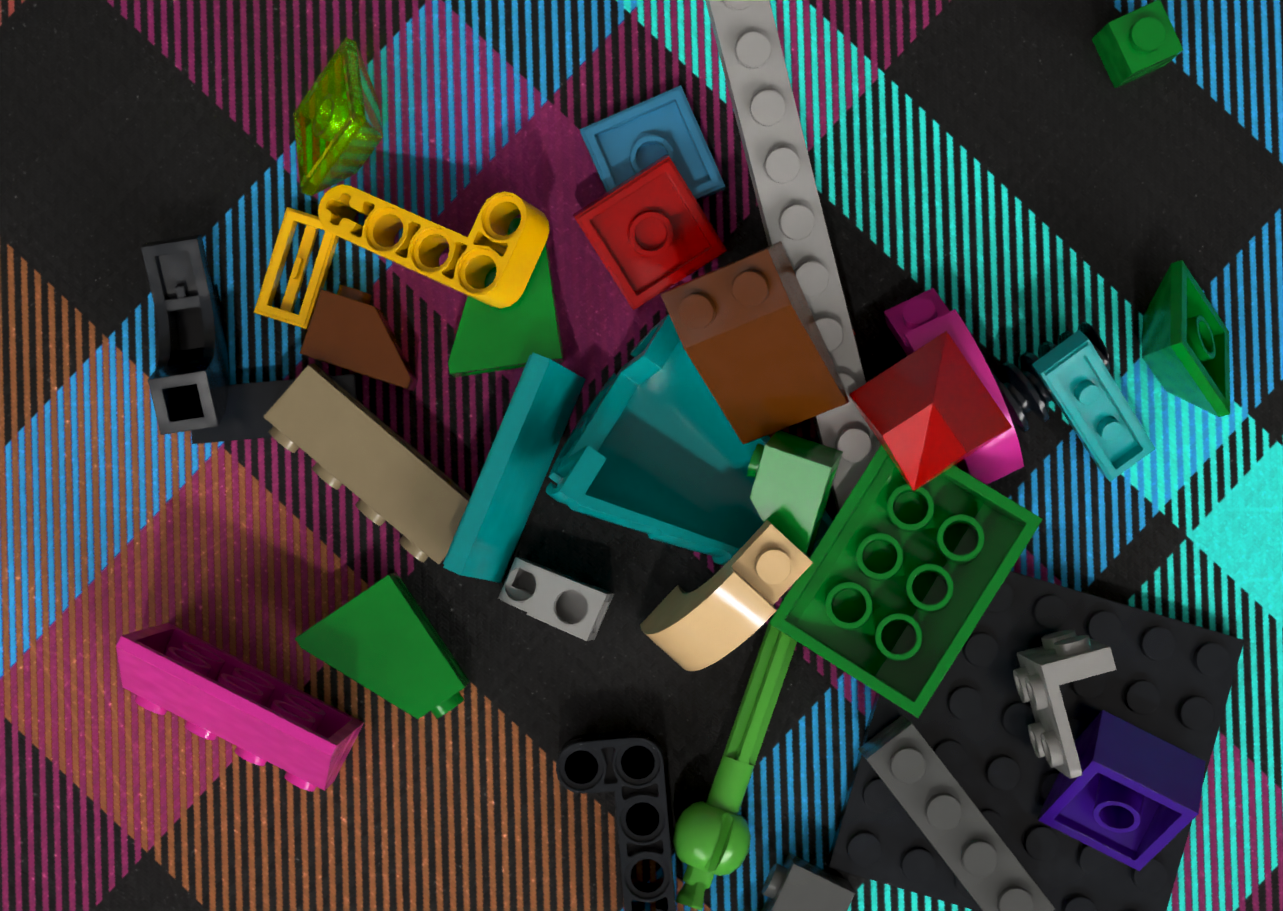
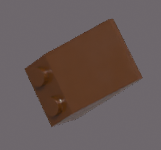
[661,241,849,444]

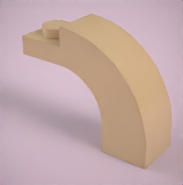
[640,520,813,672]

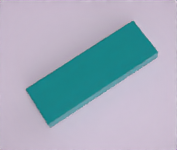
[1032,330,1155,482]

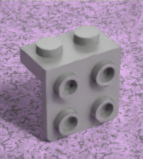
[1013,630,1117,779]

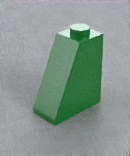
[448,218,564,378]
[295,572,470,719]

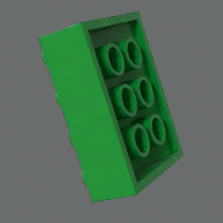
[769,445,1043,718]

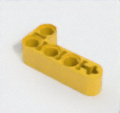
[318,184,550,308]

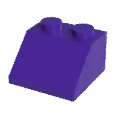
[1038,710,1206,871]

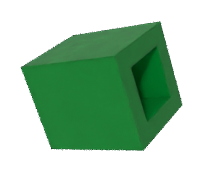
[1092,0,1183,88]

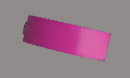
[884,288,1024,485]

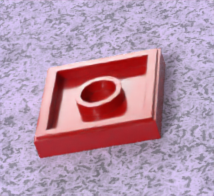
[573,154,727,310]

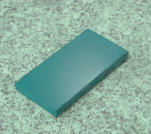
[443,352,586,583]

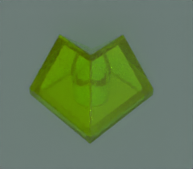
[293,38,383,196]

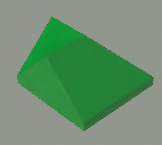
[1142,260,1230,417]

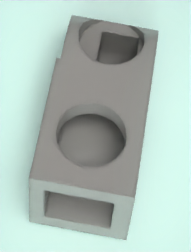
[498,557,614,641]

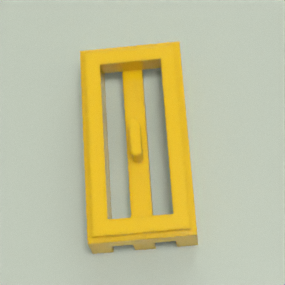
[254,207,339,330]

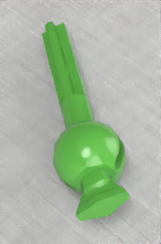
[673,623,797,911]

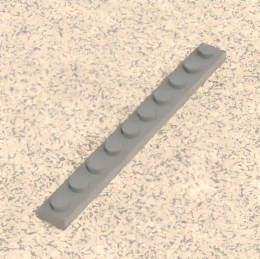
[705,0,881,514]

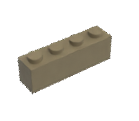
[263,363,471,565]

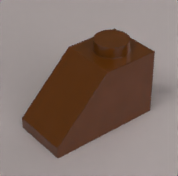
[300,285,418,392]

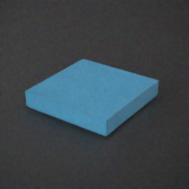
[579,85,725,201]

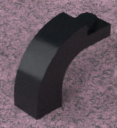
[141,234,229,435]

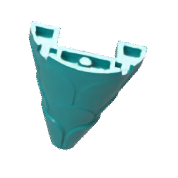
[546,314,833,566]

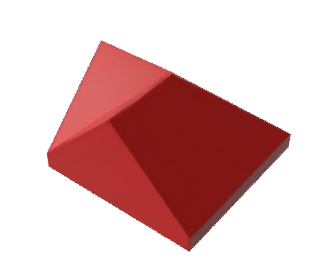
[849,331,1012,492]

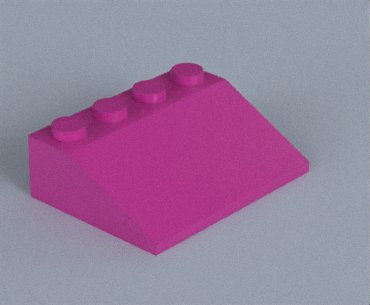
[116,623,364,792]

